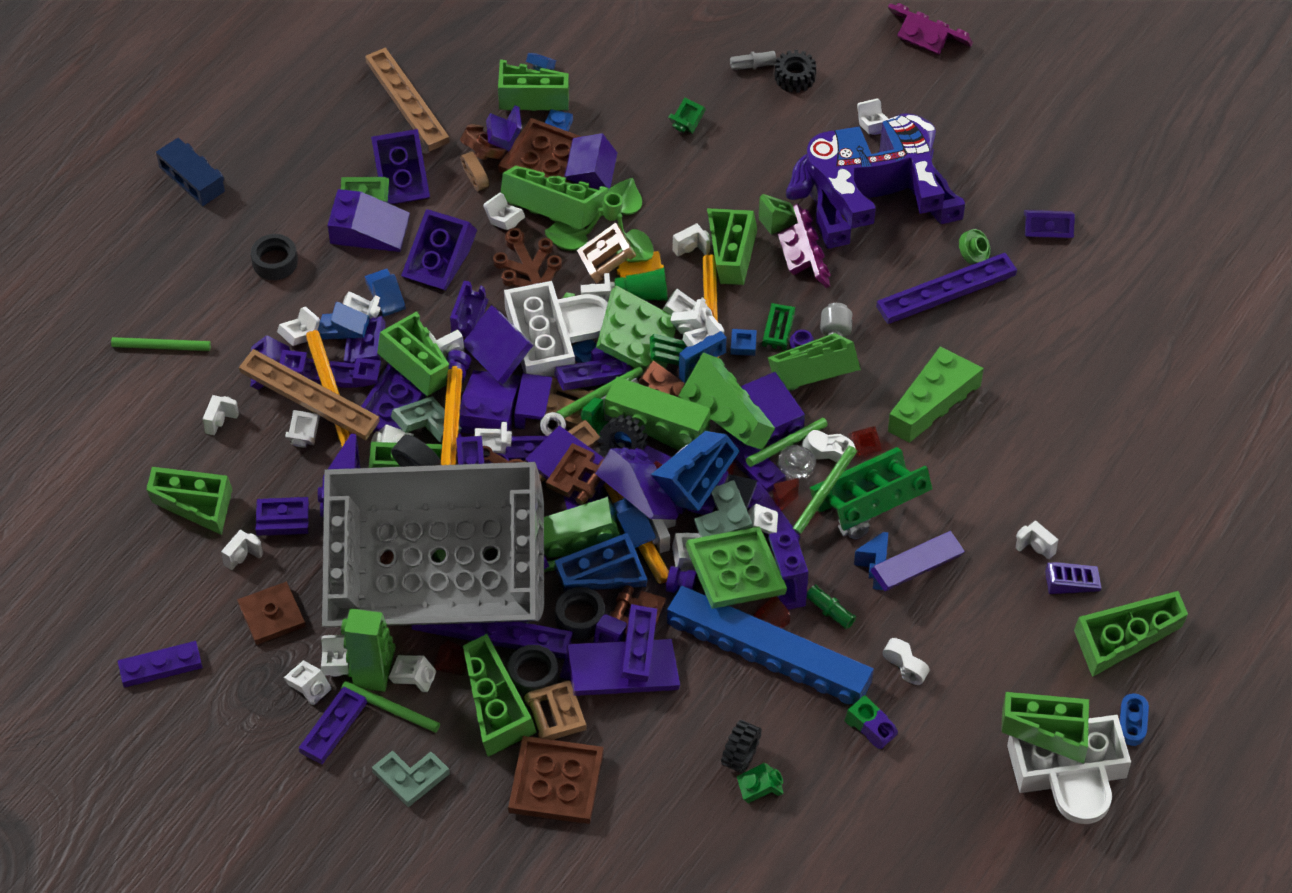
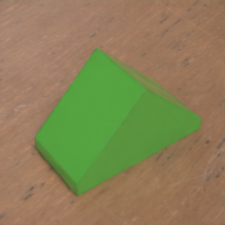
[759,194,798,235]

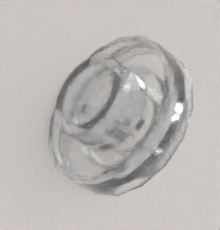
[778,445,816,479]

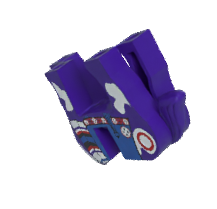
[786,113,965,249]

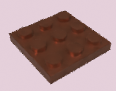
[498,118,582,183]
[508,736,604,824]

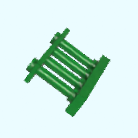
[809,447,933,531]

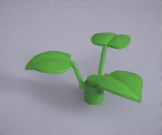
[545,178,654,262]

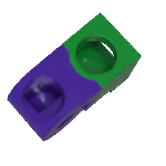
[844,695,898,749]

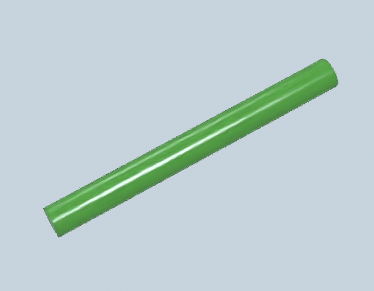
[111,337,211,351]
[556,366,644,419]
[746,418,828,467]
[792,445,857,534]
[341,681,440,733]

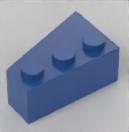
[651,431,739,511]
[554,533,648,591]

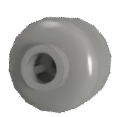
[820,303,853,337]

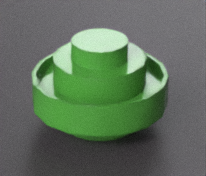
[959,229,990,265]

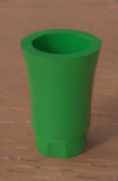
[615,267,668,301]

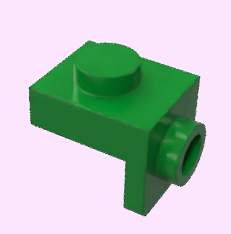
[668,97,706,134]
[581,397,609,437]
[737,762,784,803]

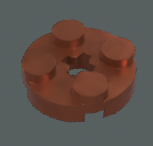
[460,124,506,160]

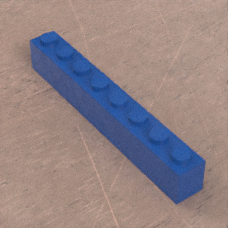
[667,586,874,705]

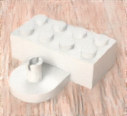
[504,281,608,377]
[1007,715,1131,824]

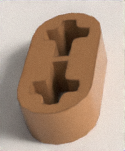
[460,152,489,191]

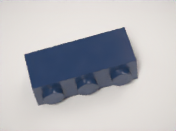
[156,138,225,206]

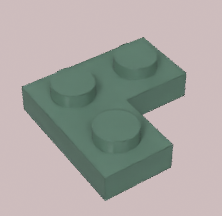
[391,396,462,442]
[695,480,753,537]
[372,751,450,807]

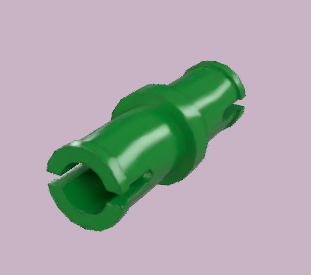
[806,584,856,630]

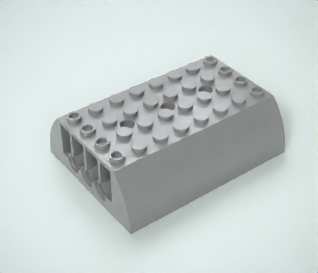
[322,462,544,628]

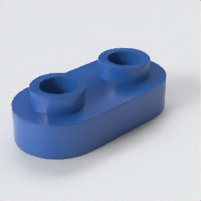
[1119,694,1149,746]

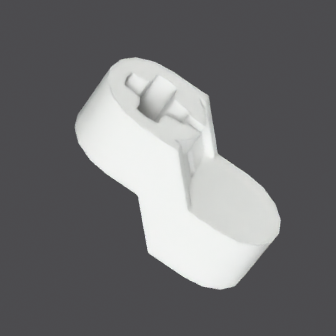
[802,430,855,462]
[882,638,930,685]

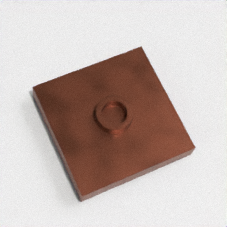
[237,581,306,645]

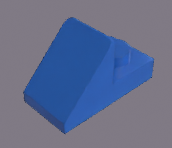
[365,269,406,317]
[318,302,370,339]
[613,498,657,548]
[854,532,888,590]

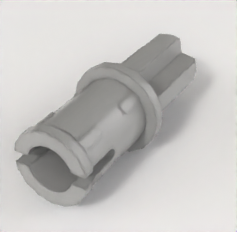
[730,51,776,70]

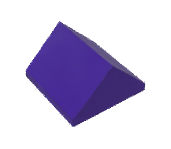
[564,133,618,190]

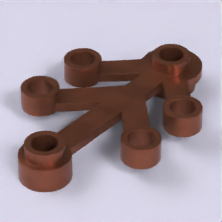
[493,228,562,287]

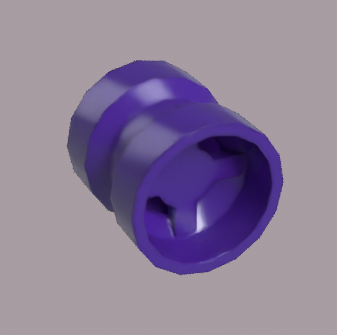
[446,350,471,383]
[666,566,697,593]

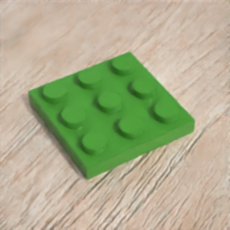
[596,286,676,372]
[685,526,787,609]

